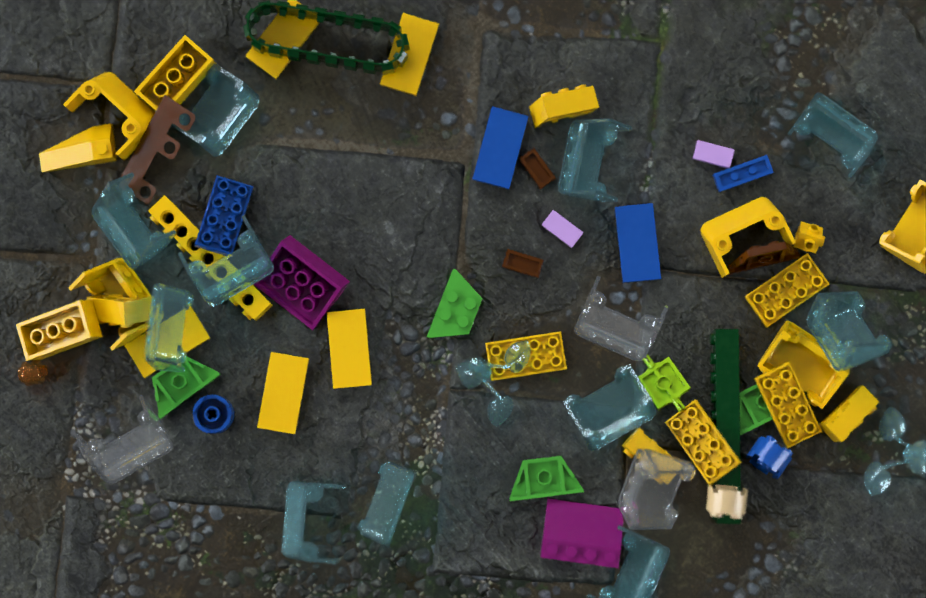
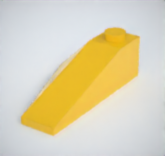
[39,124,117,173]

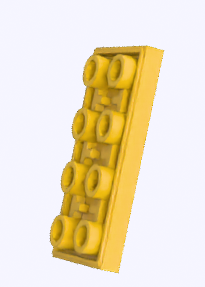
[246,0,320,79]
[380,13,439,96]
[744,253,830,328]
[124,305,210,378]
[327,309,372,389]
[485,331,567,381]
[257,352,309,434]
[754,362,822,449]
[665,399,742,485]

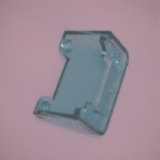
[171,63,260,157]
[807,291,893,371]
[563,364,656,451]

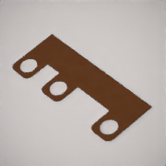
[117,95,196,204]

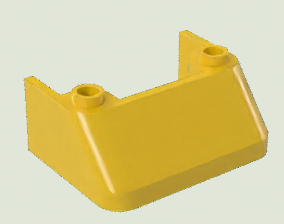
[63,72,155,161]
[700,197,796,278]
[69,258,163,350]

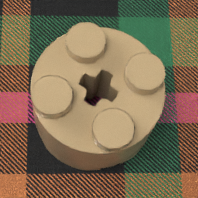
[706,485,748,519]

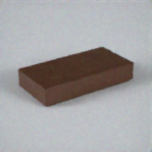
[518,148,556,190]
[502,249,544,278]

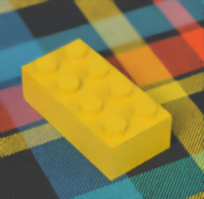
[134,35,217,111]
[16,300,103,361]

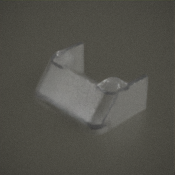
[574,276,668,361]
[74,395,173,484]

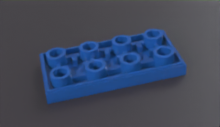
[472,106,529,190]
[194,175,253,257]
[614,203,661,283]

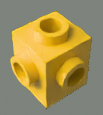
[794,221,825,253]

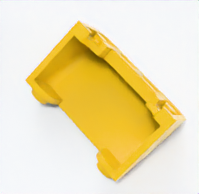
[879,180,926,274]
[757,321,851,409]

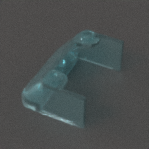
[787,93,878,179]
[558,119,632,202]
[92,173,176,269]
[178,215,274,306]
[145,283,194,373]
[358,461,418,546]
[281,481,346,564]
[587,525,670,598]

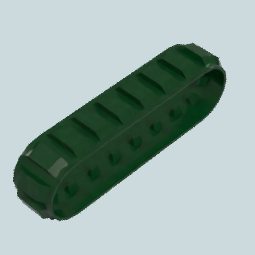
[243,0,410,75]

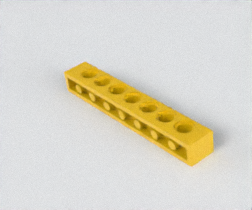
[148,195,273,321]

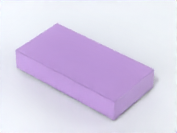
[692,140,734,169]
[541,210,584,248]

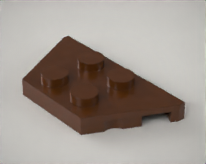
[727,241,800,275]

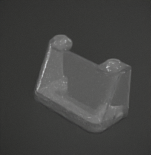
[618,449,696,530]

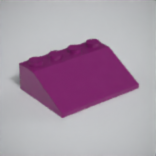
[253,235,350,330]
[540,498,624,568]

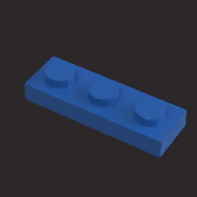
[712,155,774,193]

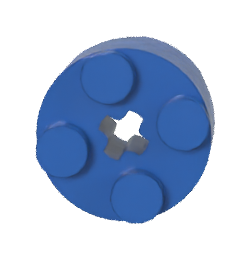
[193,395,235,434]
[746,435,793,479]

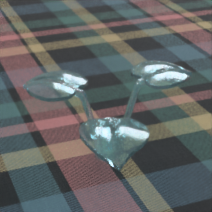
[455,340,530,426]
[864,407,926,496]

